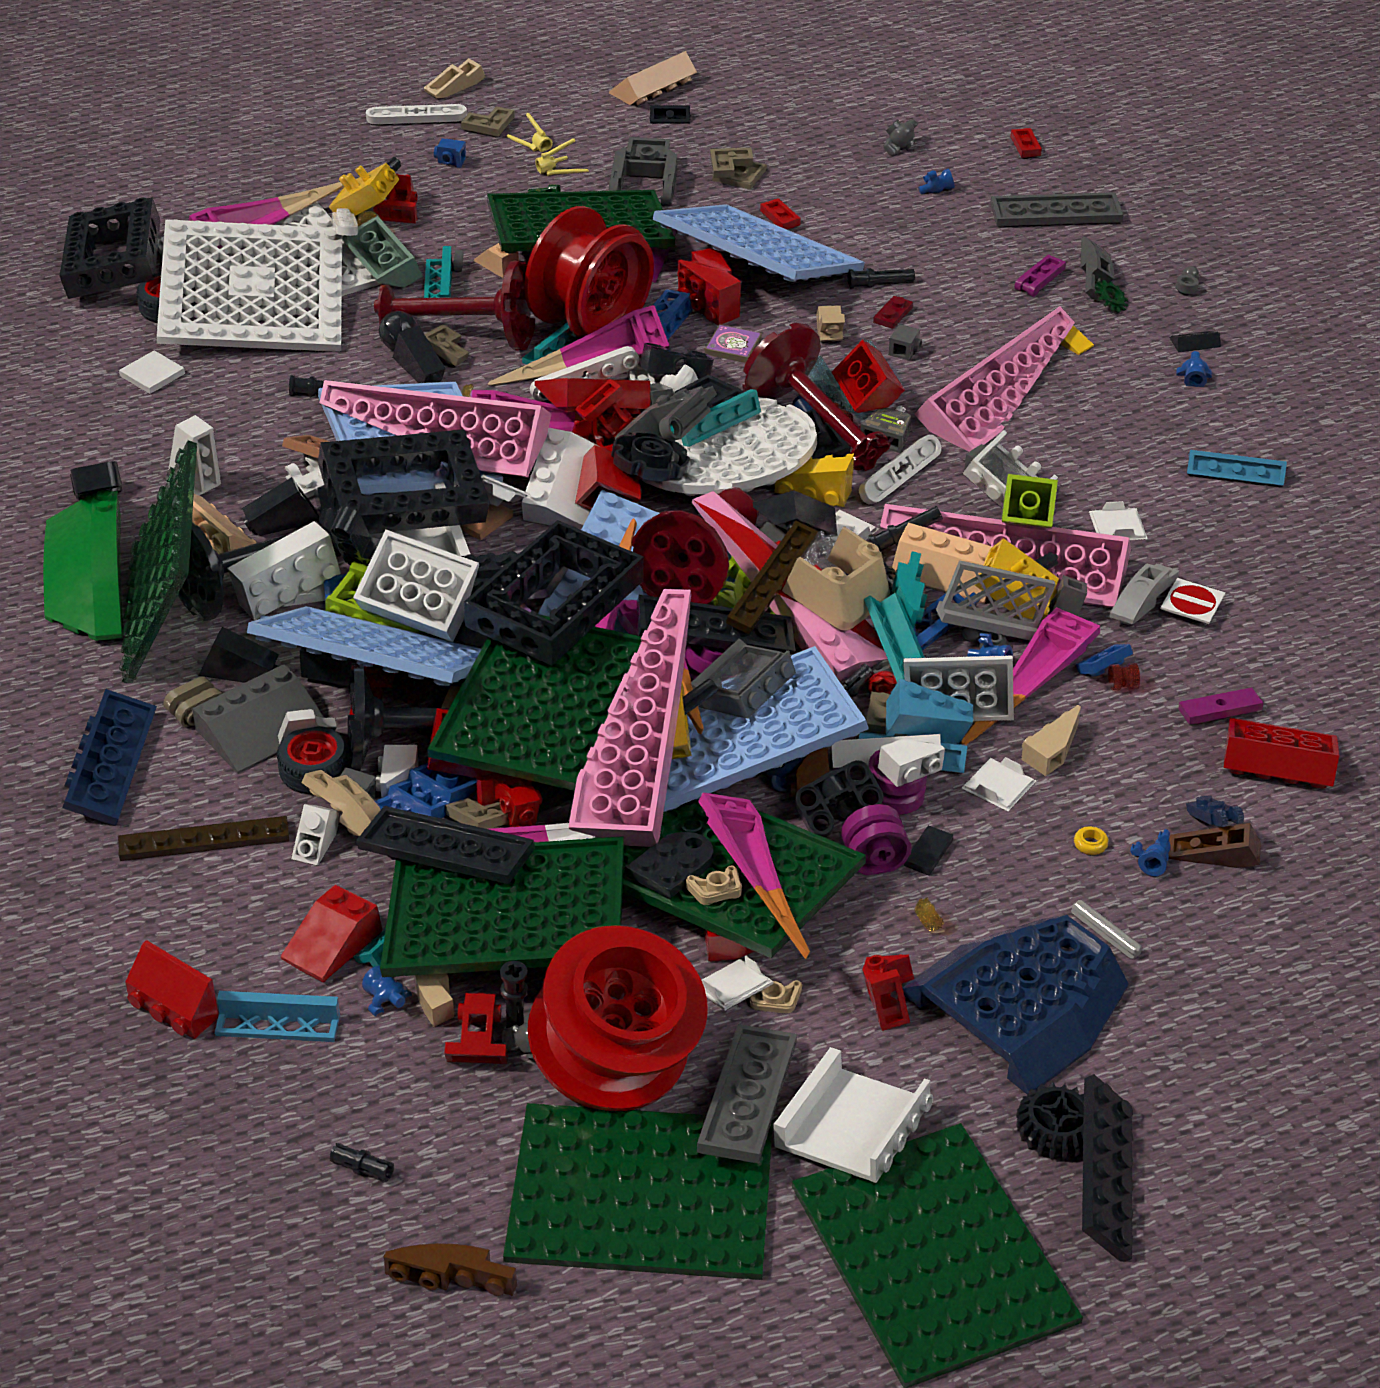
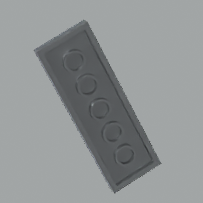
[990,192,1123,226]
[697,1024,797,1164]

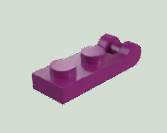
[1014,255,1066,297]

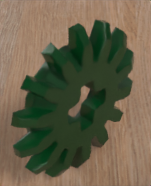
[1095,280,1128,313]

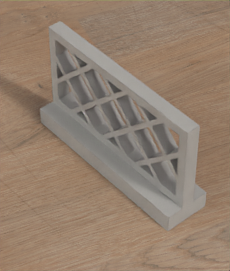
[936,560,1056,640]

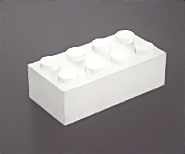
[227,521,341,621]

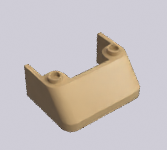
[782,527,890,631]

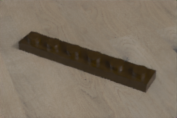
[726,521,818,634]
[118,816,289,861]

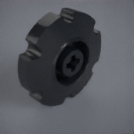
[611,432,690,481]

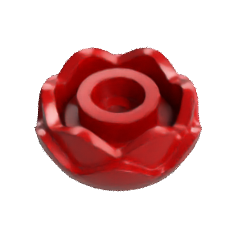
[868,671,897,695]

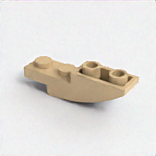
[301,770,381,836]

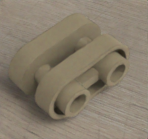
[164,677,223,727]

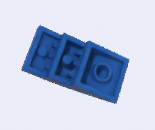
[375,763,477,819]

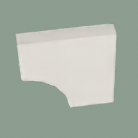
[278,709,337,744]

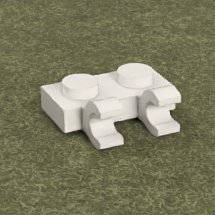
[285,456,325,498]

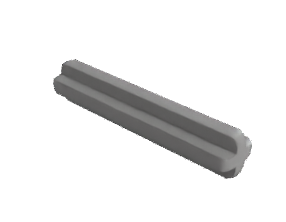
[1071,900,1142,959]

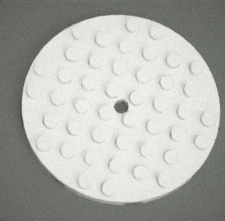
[639,397,817,496]

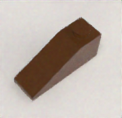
[790,747,829,809]
[1168,823,1261,868]

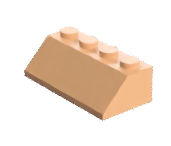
[609,51,697,105]
[174,487,257,554]
[892,523,992,604]

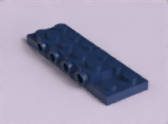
[62,689,157,826]

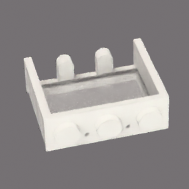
[963,430,1058,508]

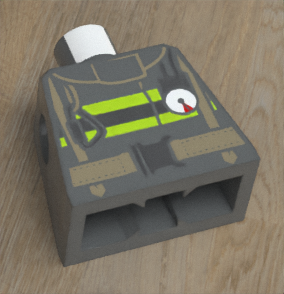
[861,406,912,453]

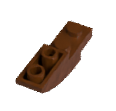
[383,1243,517,1296]

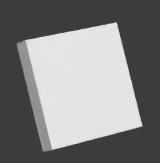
[119,351,185,394]

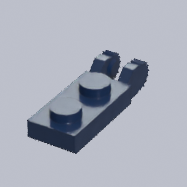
[1186,796,1244,827]

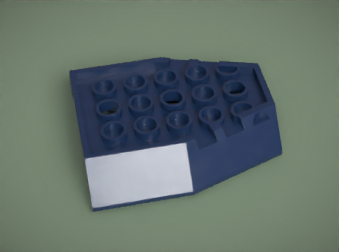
[902,915,1129,1094]

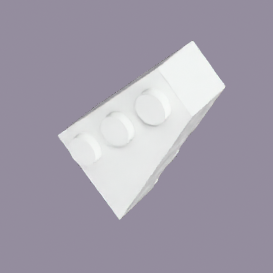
[165,415,221,499]

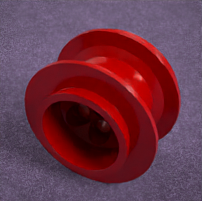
[524,206,654,339]
[527,926,708,1111]

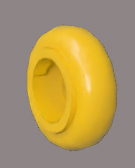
[1074,826,1109,855]

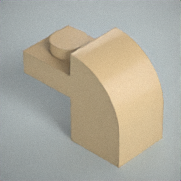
[816,306,845,342]

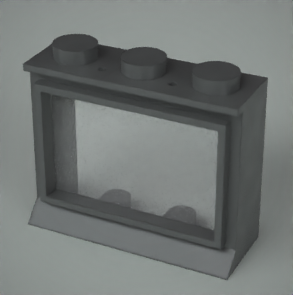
[691,638,796,719]

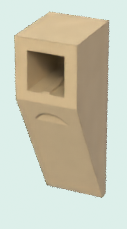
[1021,705,1081,776]

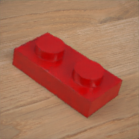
[1010,128,1042,158]
[760,198,801,229]

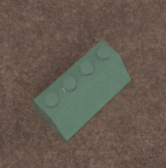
[342,216,423,287]

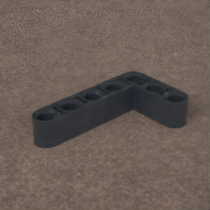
[330,506,381,566]

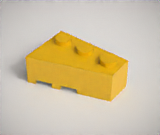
[774,454,854,507]

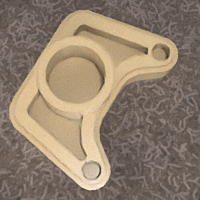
[686,866,742,905]
[749,980,802,1013]

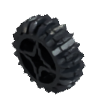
[1016,1082,1084,1161]

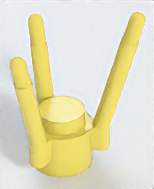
[507,113,553,152]
[535,139,589,176]

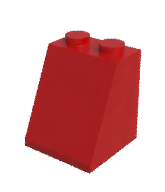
[575,445,641,510]

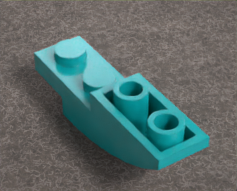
[892,551,928,629]

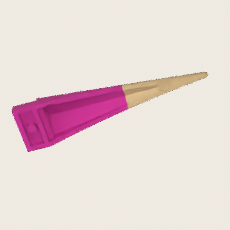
[189,182,344,249]
[488,305,669,386]

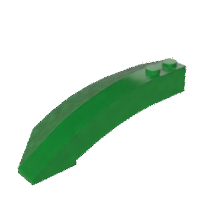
[43,490,123,641]

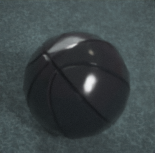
[379,311,418,350]

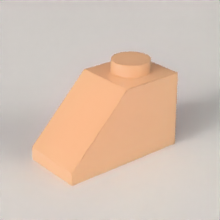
[474,243,519,278]

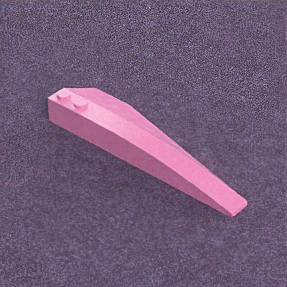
[915,306,1075,452]

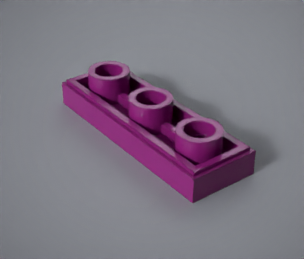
[1178,687,1263,725]

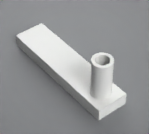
[832,734,941,768]

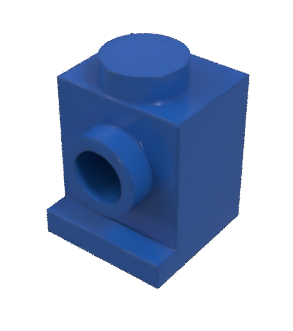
[434,138,466,168]

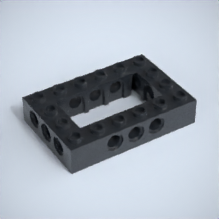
[59,197,160,299]
[318,429,490,534]
[464,520,644,665]

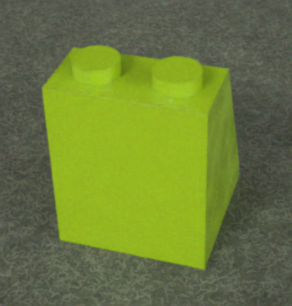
[1001,474,1058,528]

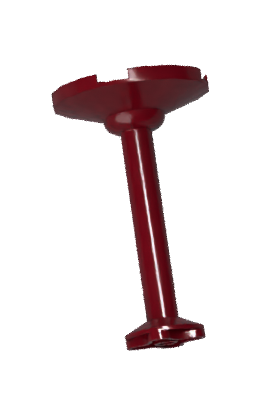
[374,260,536,351]
[742,322,891,471]
[632,487,759,604]

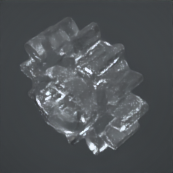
[803,531,836,570]

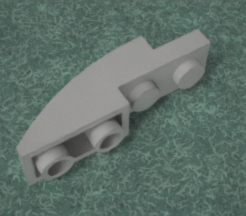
[1110,563,1179,624]

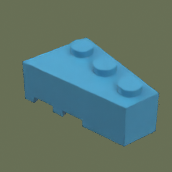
[886,679,973,743]

